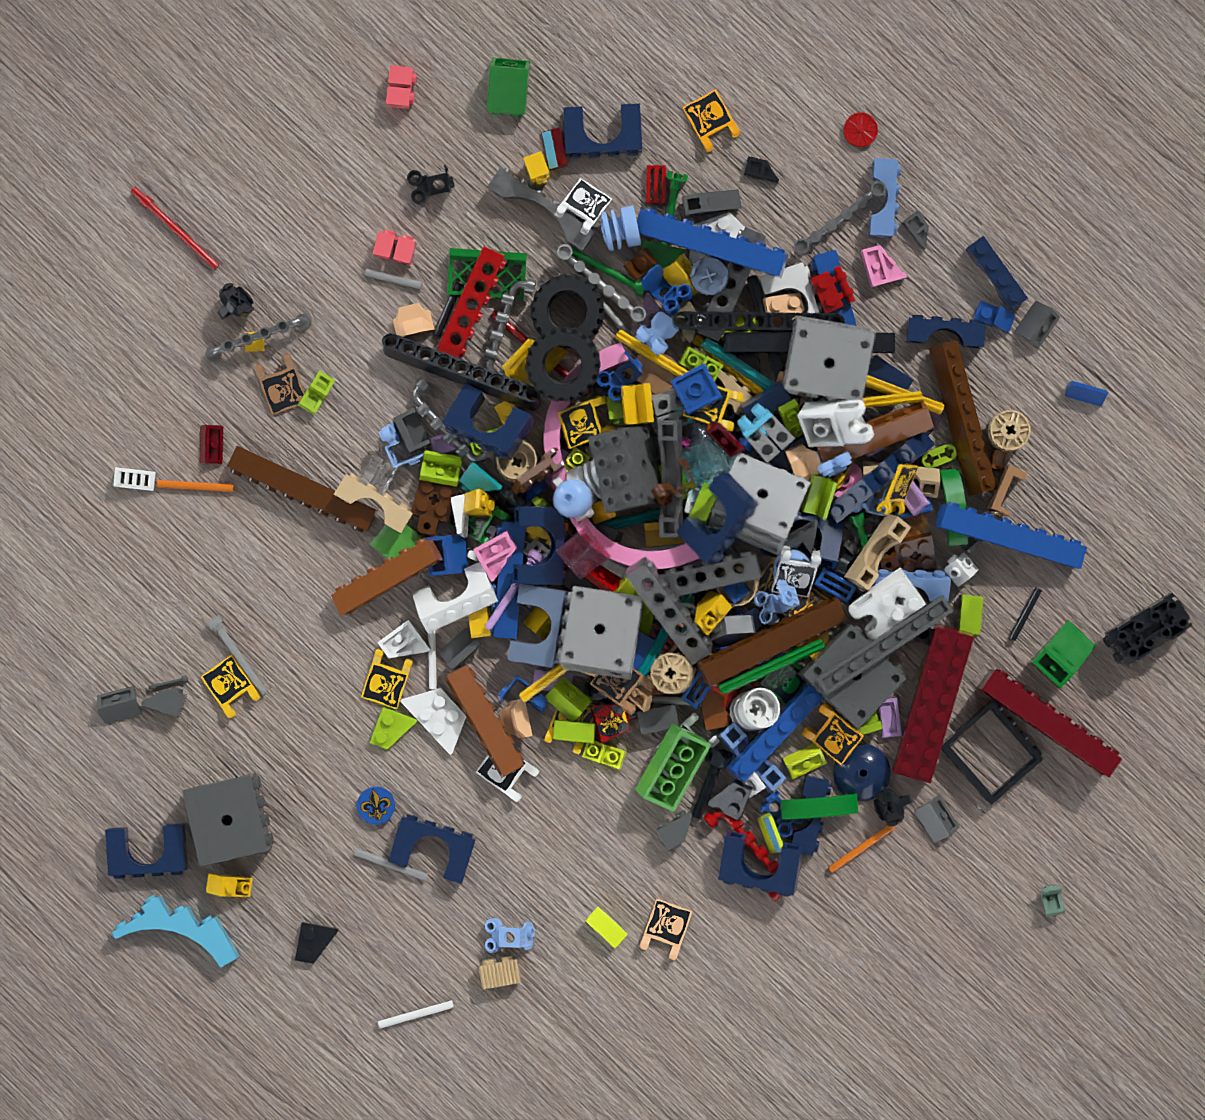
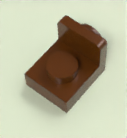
[624,247,658,280]

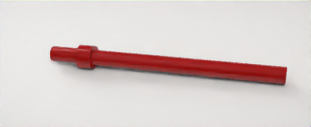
[130,186,219,270]

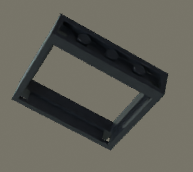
[941,701,1043,805]

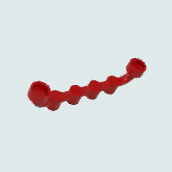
[703,811,781,902]

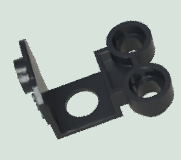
[407,165,455,205]

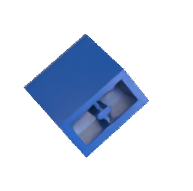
[425,535,469,576]

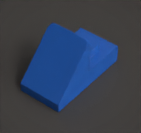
[973,301,1016,333]

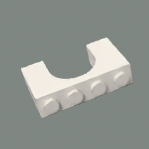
[758,262,823,319]
[412,562,498,633]

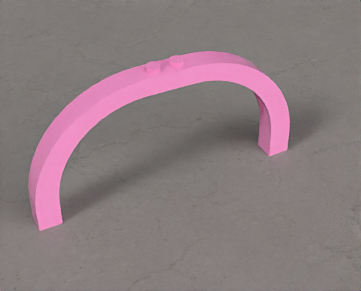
[544,342,702,571]

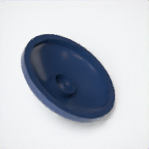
[833,743,891,801]

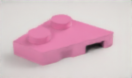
[860,245,907,288]
[473,530,517,582]

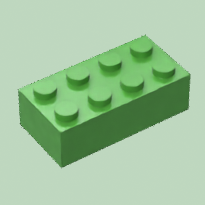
[635,723,711,812]

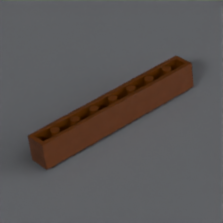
[929,340,997,496]
[227,446,378,533]
[696,596,847,687]

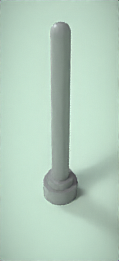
[206,615,267,695]

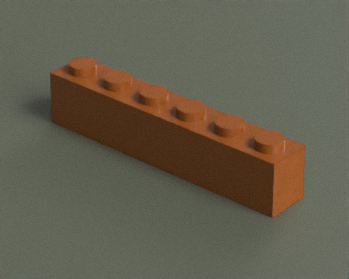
[817,400,934,463]
[331,538,443,616]
[684,614,732,730]
[444,665,524,778]

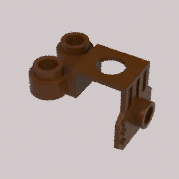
[651,456,697,506]

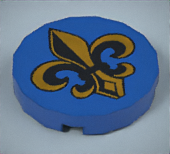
[357,786,395,825]

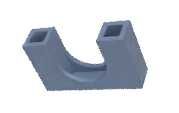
[507,584,568,668]

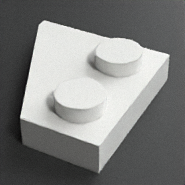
[378,620,430,659]

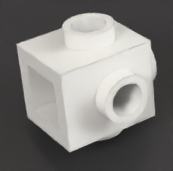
[943,552,979,587]

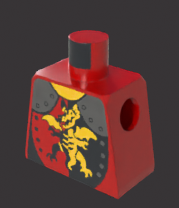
[590,704,638,742]

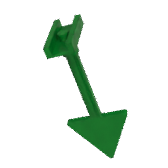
[641,171,688,278]

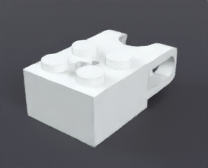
[798,400,874,447]
[849,567,926,640]

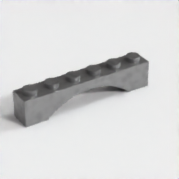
[487,168,595,253]
[658,420,683,538]

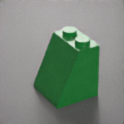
[487,57,531,117]

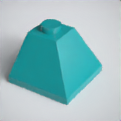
[459,462,504,493]

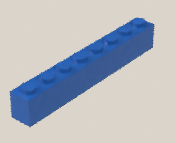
[637,208,789,278]
[935,502,1087,569]

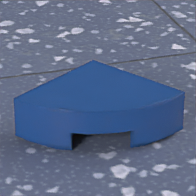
[737,437,754,453]

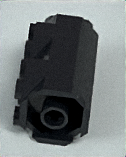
[1102,593,1193,666]

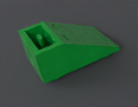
[1029,620,1096,689]

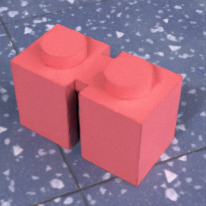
[386,65,417,109]
[373,230,417,266]

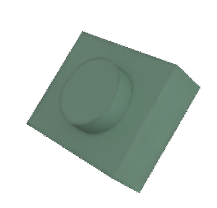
[1040,885,1065,917]

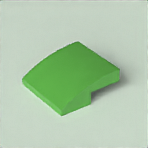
[370,524,423,558]

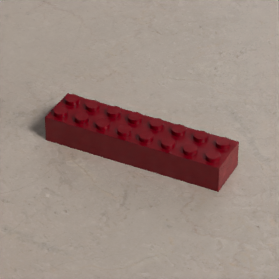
[892,623,974,783]
[977,668,1122,778]

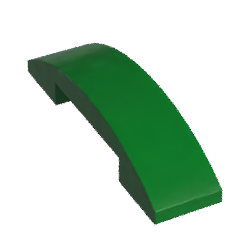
[939,469,968,546]
[780,794,858,819]

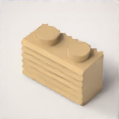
[479,955,521,989]

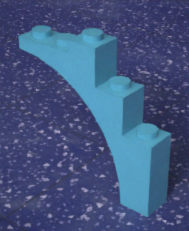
[112,895,240,967]

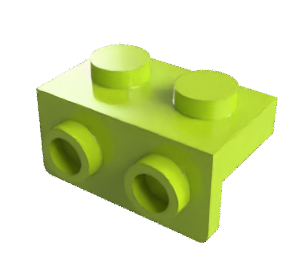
[419,451,462,487]

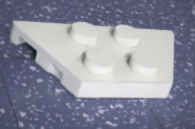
[689,212,745,266]
[400,688,466,755]

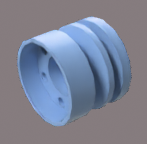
[600,205,641,251]

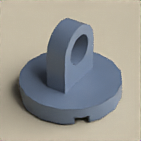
[690,257,729,295]

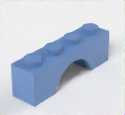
[869,158,901,238]
[872,569,951,601]
[716,722,786,793]

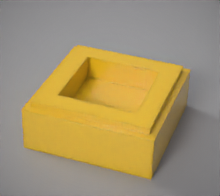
[245,332,265,352]

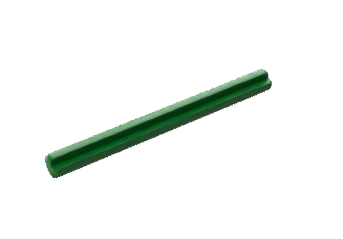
[718,640,825,694]

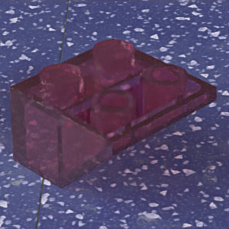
[556,525,611,580]

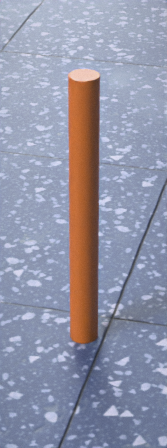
[157,480,234,492]
[828,825,895,873]

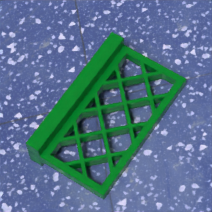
[447,248,527,300]

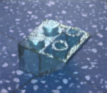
[682,436,730,486]

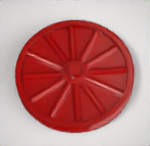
[843,112,878,147]

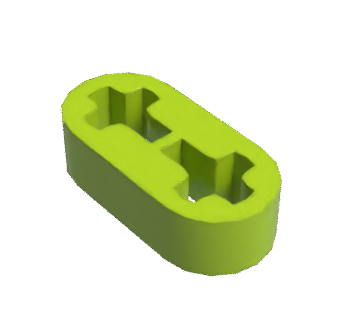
[921,444,957,468]

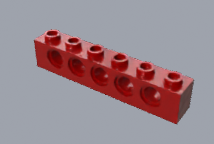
[437,245,507,358]

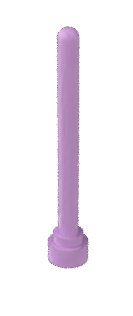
[485,549,544,630]

